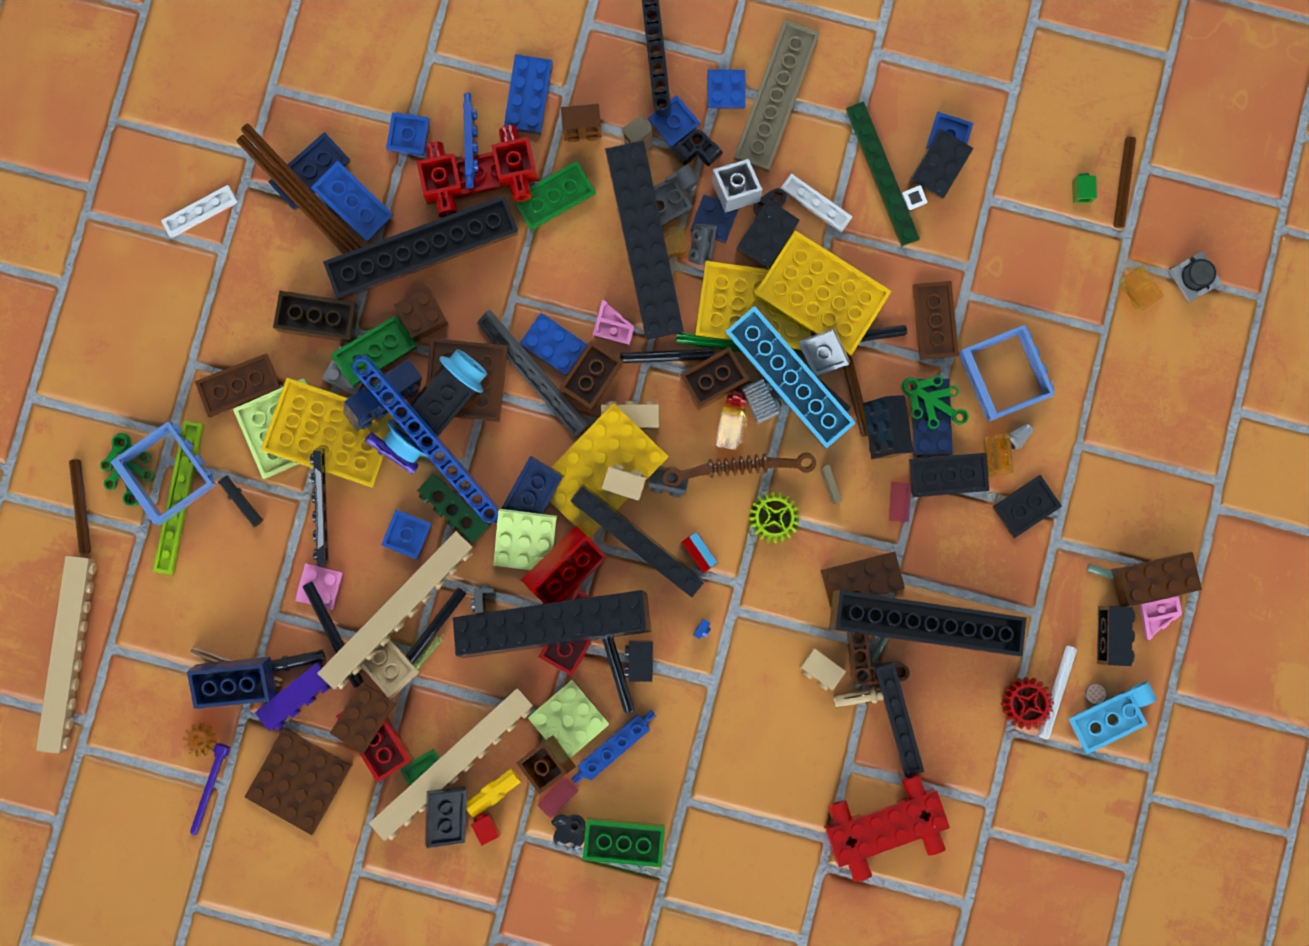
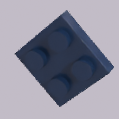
[690,195,738,244]

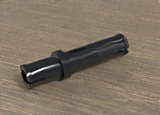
[218,475,264,528]
[271,649,326,672]

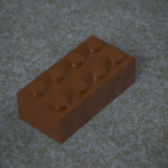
[1111,552,1202,607]

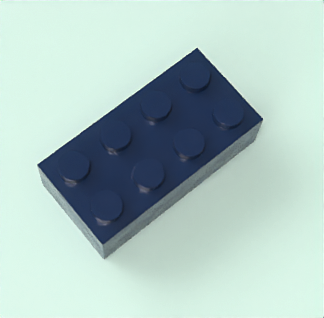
[343,359,422,431]
[187,657,277,709]

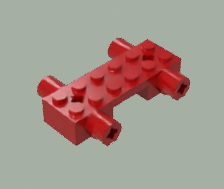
[417,125,538,218]
[824,774,950,882]

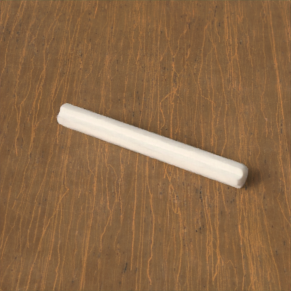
[1038,646,1077,739]

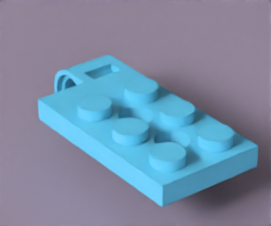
[1068,681,1157,754]

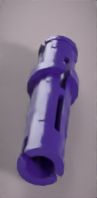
[364,432,418,474]

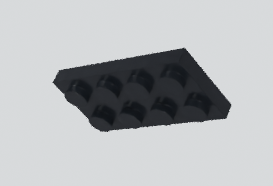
[909,453,990,498]

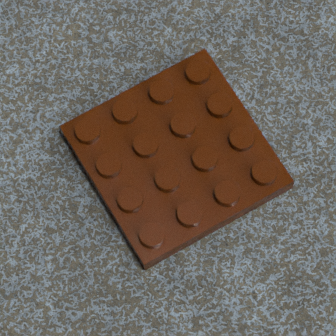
[426,338,508,422]
[245,728,352,835]

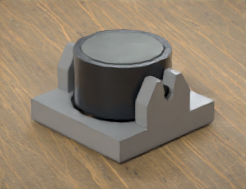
[1169,251,1222,303]

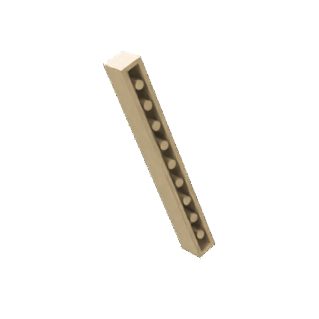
[317,532,473,690]
[36,556,97,754]
[369,688,533,841]

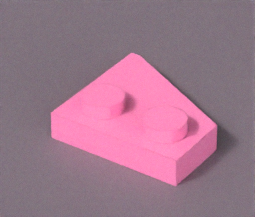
[1139,595,1182,640]

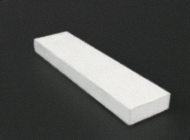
[780,173,853,233]
[161,185,238,238]

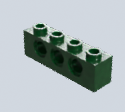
[417,474,491,543]

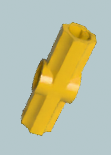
[466,768,521,818]

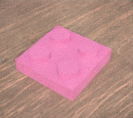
[295,563,344,610]

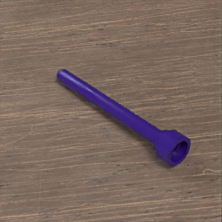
[190,743,231,835]

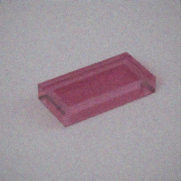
[889,482,911,522]
[537,777,579,819]

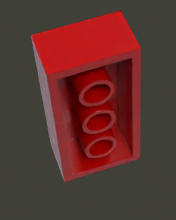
[521,525,607,604]
[538,589,593,676]
[336,712,414,783]

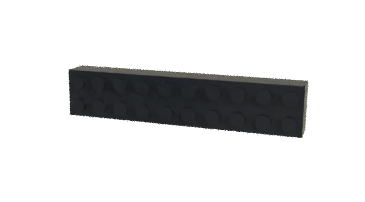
[604,140,684,340]
[323,196,518,300]
[453,590,652,658]
[829,590,1027,656]

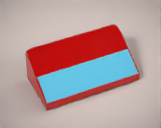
[681,531,718,574]

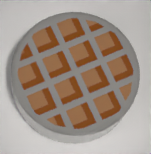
[1085,684,1106,704]

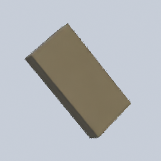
[820,465,842,504]

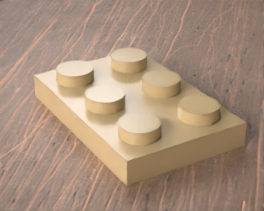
[361,639,419,699]

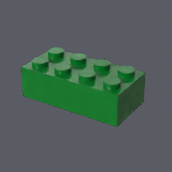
[583,817,665,868]

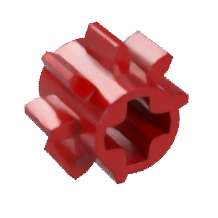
[725,391,746,416]

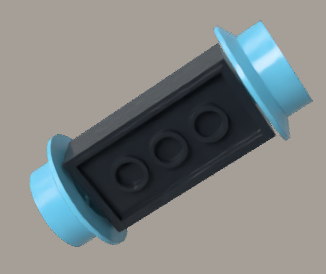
[384,349,487,463]

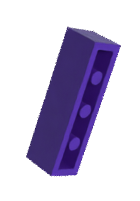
[255,662,331,731]

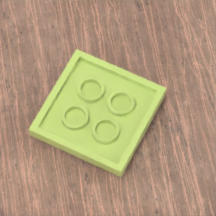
[493,509,557,570]
[528,680,609,758]

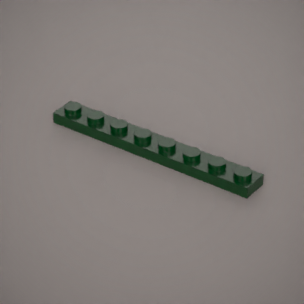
[846,101,920,247]

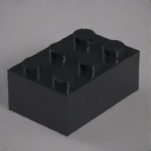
[909,129,974,199]
[736,199,800,269]
[863,395,913,459]
[1097,606,1135,666]
[625,640,653,682]

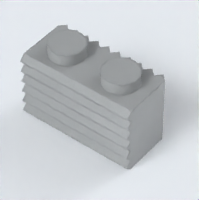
[741,379,781,424]

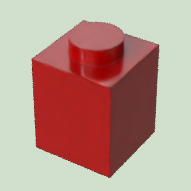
[471,813,501,846]

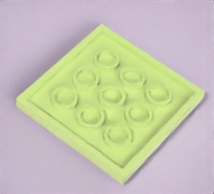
[233,378,308,479]

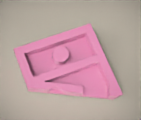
[593,300,634,346]

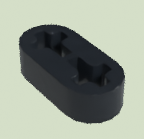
[753,188,786,215]

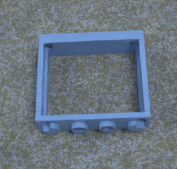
[959,325,1055,422]
[111,421,217,526]

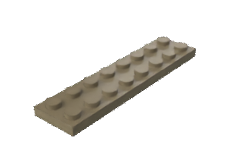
[734,20,820,172]

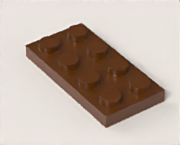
[912,281,959,360]
[195,353,281,417]
[820,551,905,608]

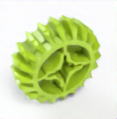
[748,492,800,544]

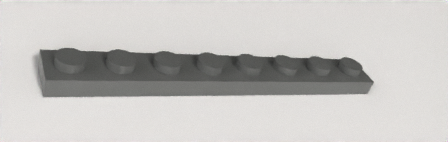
[477,310,589,437]

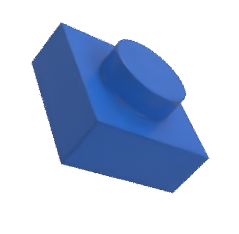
[693,619,711,639]

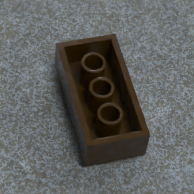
[273,290,359,343]

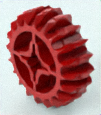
[1000,677,1054,730]

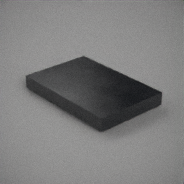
[992,475,1062,538]
[425,786,467,848]

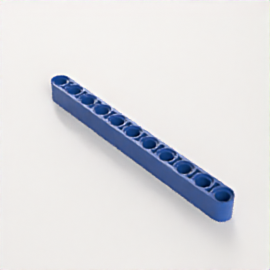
[353,355,498,523]

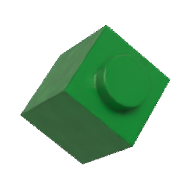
[1072,173,1097,203]

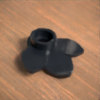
[551,814,585,850]

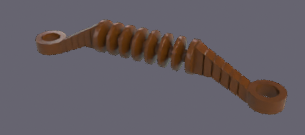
[662,452,816,487]

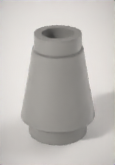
[1005,424,1034,451]

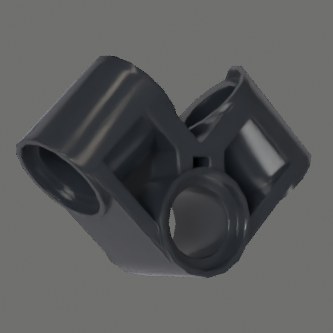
[671,129,723,167]

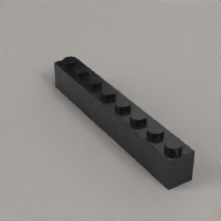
[570,484,704,598]

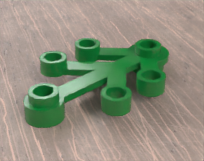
[901,375,969,430]
[100,433,155,506]

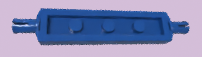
[463,93,479,188]
[571,710,656,784]

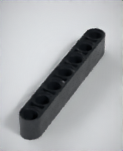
[642,0,671,118]

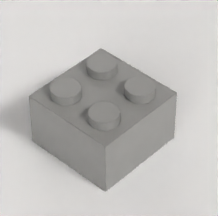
[711,159,762,212]

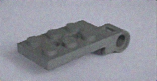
[617,165,700,227]

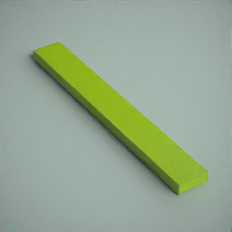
[153,421,204,575]

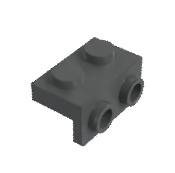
[689,224,717,265]
[648,466,688,498]
[471,585,496,614]

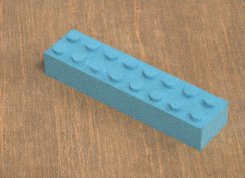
[725,306,856,448]

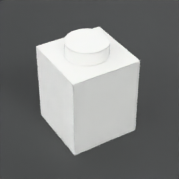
[901,185,928,211]

